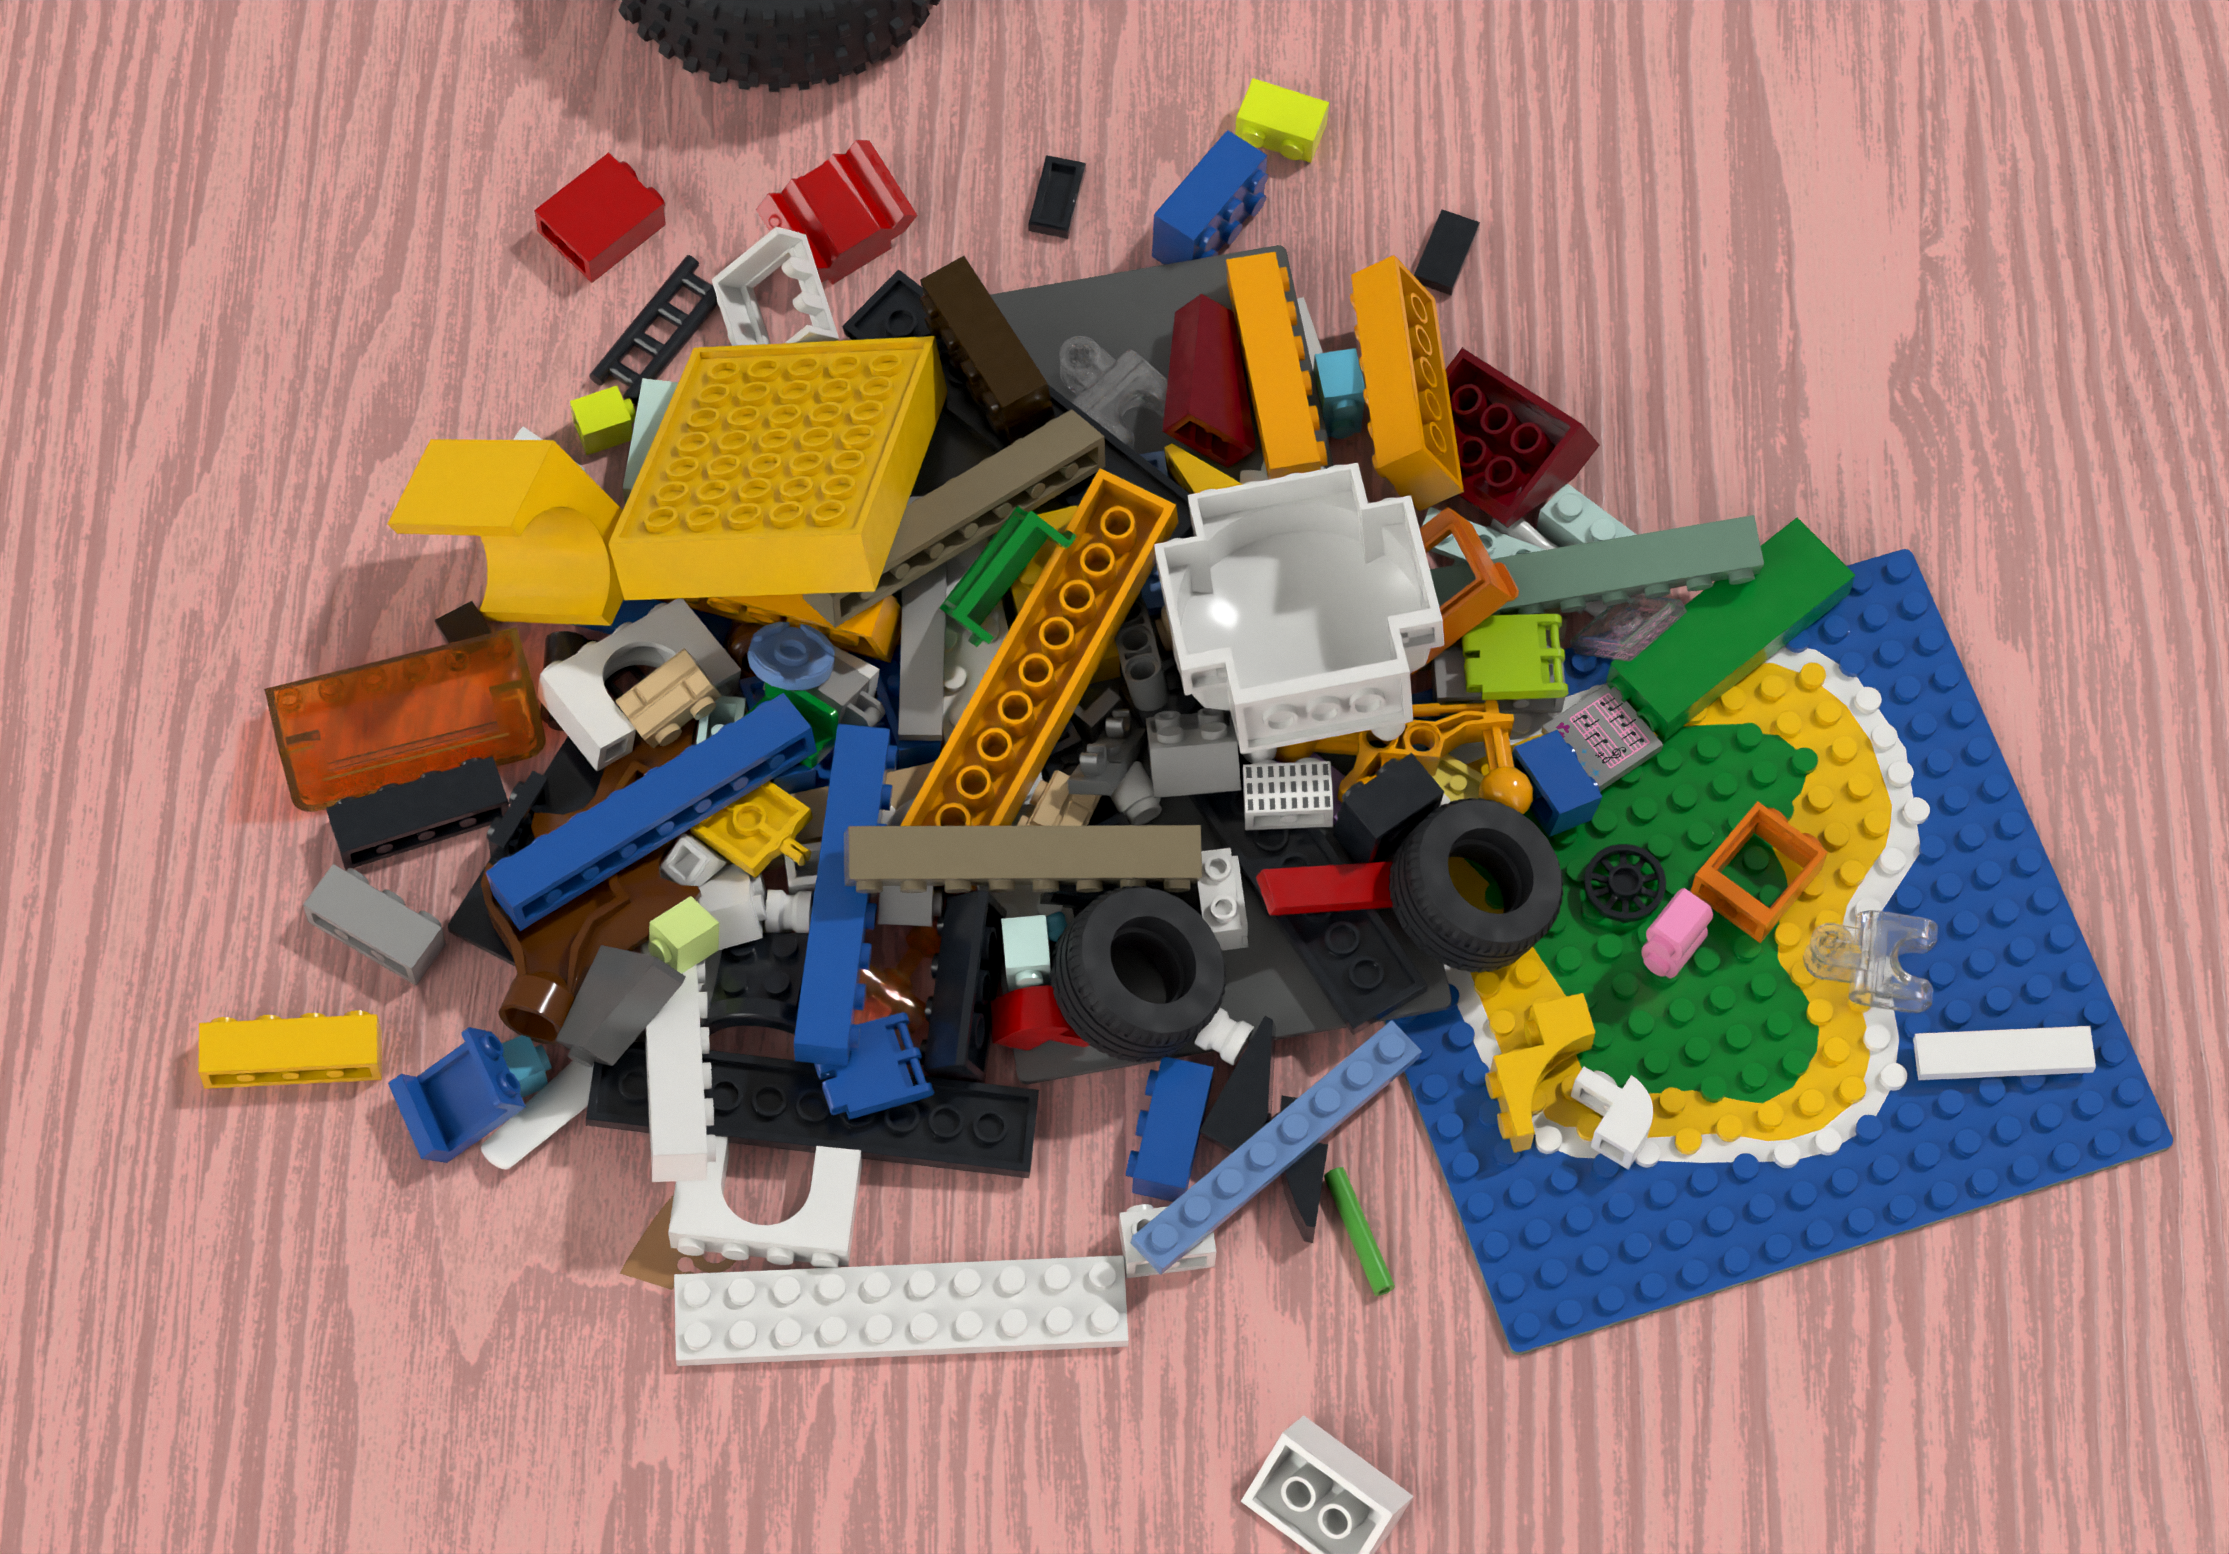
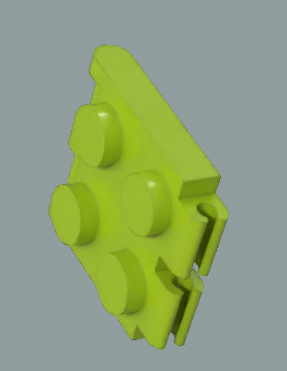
[1462,614,1569,700]

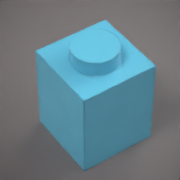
[502,1035,552,1098]

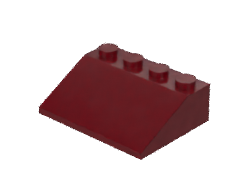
[1446,347,1600,528]

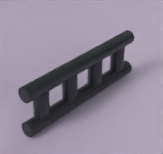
[589,255,718,406]

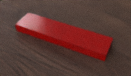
[1256,861,1393,916]

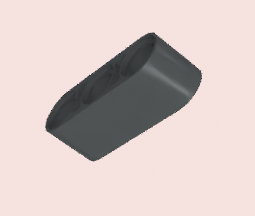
[1115,596,1170,711]

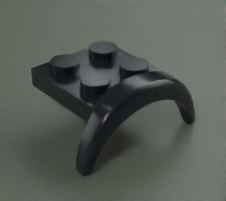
[700,932,809,1036]

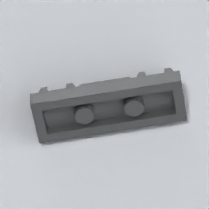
[1067,709,1148,796]

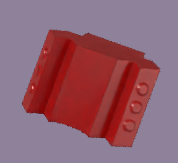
[756,140,918,285]

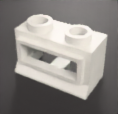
[1197,848,1249,951]

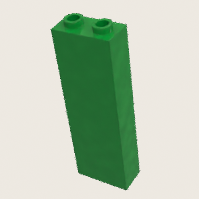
[1606,517,1856,741]

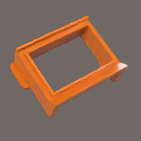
[1410,507,1519,675]

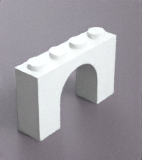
[537,598,741,771]
[668,1136,862,1268]

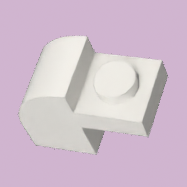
[1571,1067,1653,1170]

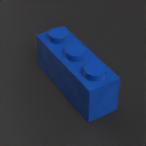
[1126,1057,1214,1202]

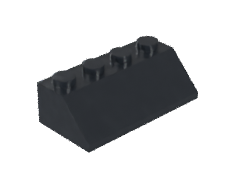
[920,891,1007,1083]

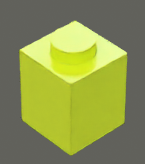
[570,385,636,456]

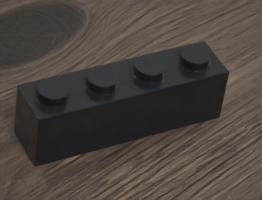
[326,756,509,871]

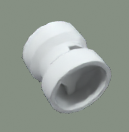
[765,890,814,933]
[1194,1007,1254,1065]

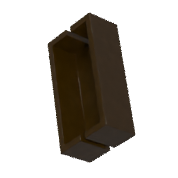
[919,256,1055,445]

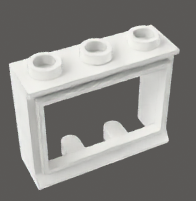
[711,227,839,346]

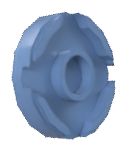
[747,622,835,690]

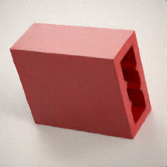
[534,152,666,283]

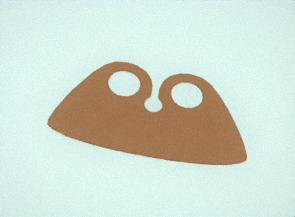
[619,1195,736,1290]

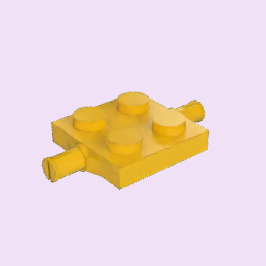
[690,781,813,878]

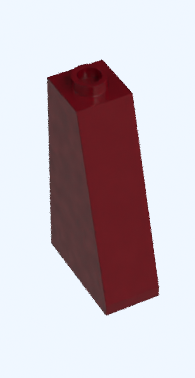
[1162,293,1255,468]

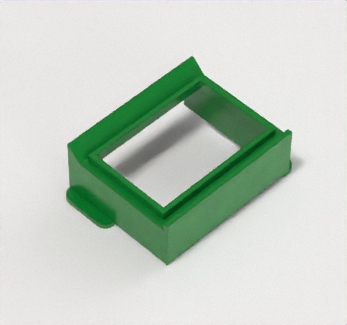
[939,506,1077,647]

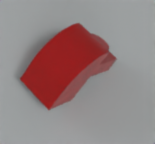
[991,985,1089,1051]

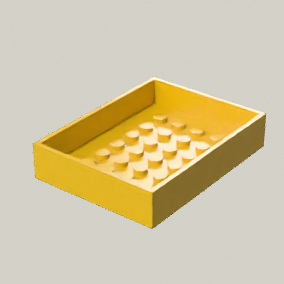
[608,336,948,600]

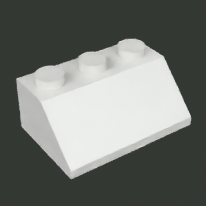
[1241,1416,1414,1554]

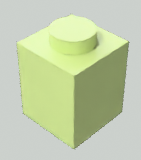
[648,896,719,974]

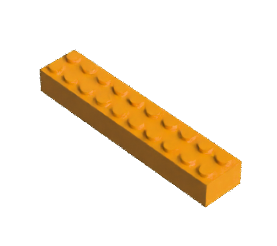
[900,468,1178,891]

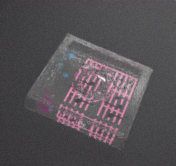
[1570,594,1687,661]

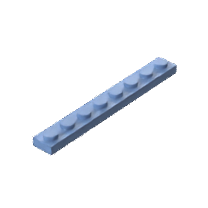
[1130,1020,1422,1275]

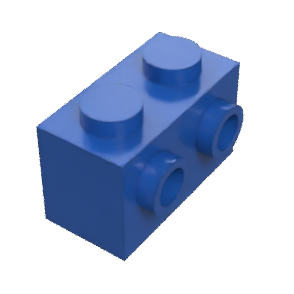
[1512,730,1603,837]

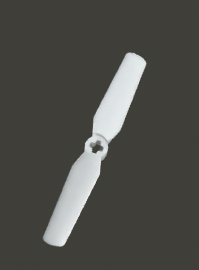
[481,899,793,1169]

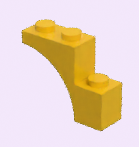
[1485,993,1596,1153]

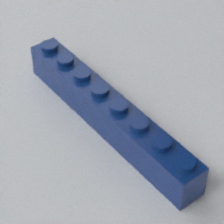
[485,693,817,931]
[794,724,898,1066]

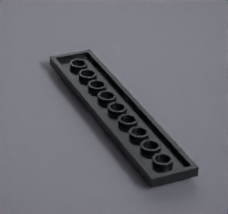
[842,269,1193,575]
[1119,656,1428,1035]
[586,1041,1039,1179]

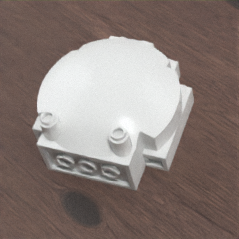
[1154,463,1444,763]

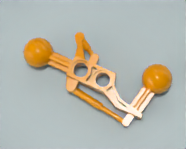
[1274,700,1533,814]

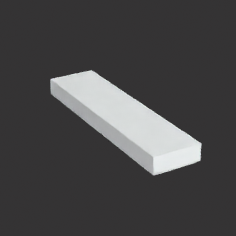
[1913,1026,2096,1080]

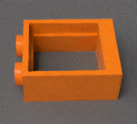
[1691,801,1828,943]

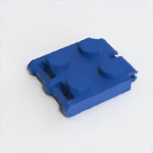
[814,1013,934,1119]

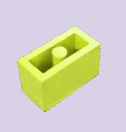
[1235,78,1329,163]

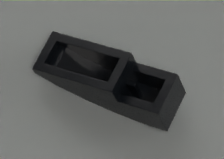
[1280,1095,1328,1243]

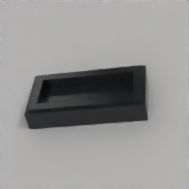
[1028,155,1086,239]
[1414,209,1480,295]

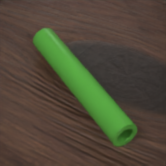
[1324,1167,1395,1296]

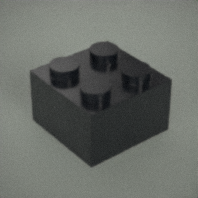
[1333,753,1444,864]

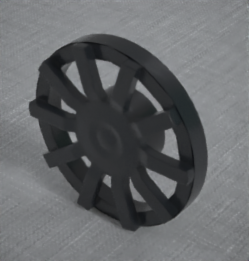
[1584,844,1666,924]

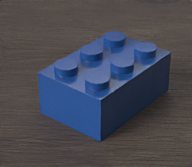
[1152,130,1268,265]

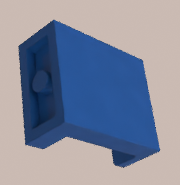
[388,1027,526,1163]

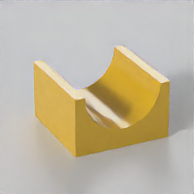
[387,439,624,626]

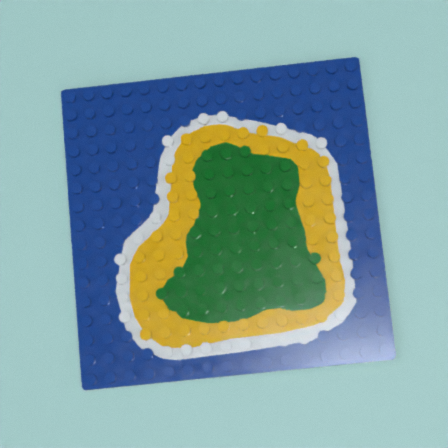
[1384,549,2173,1355]

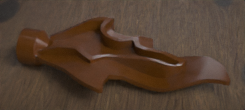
[481,718,702,1045]

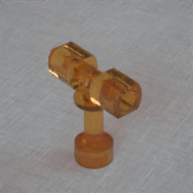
[859,926,941,1035]

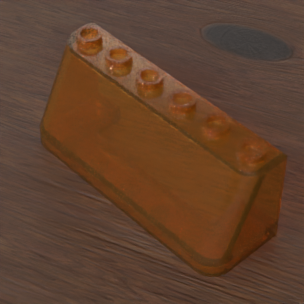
[264,627,546,812]

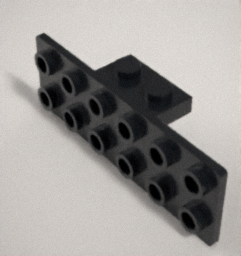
[448,736,605,967]

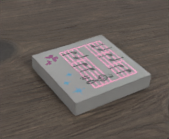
[1541,683,1663,791]

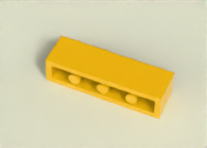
[198,1010,382,1089]

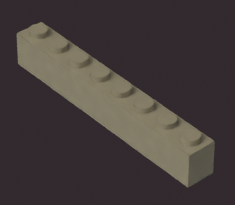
[803,409,1105,627]
[844,825,1202,893]

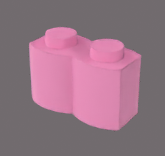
[1641,888,1713,979]

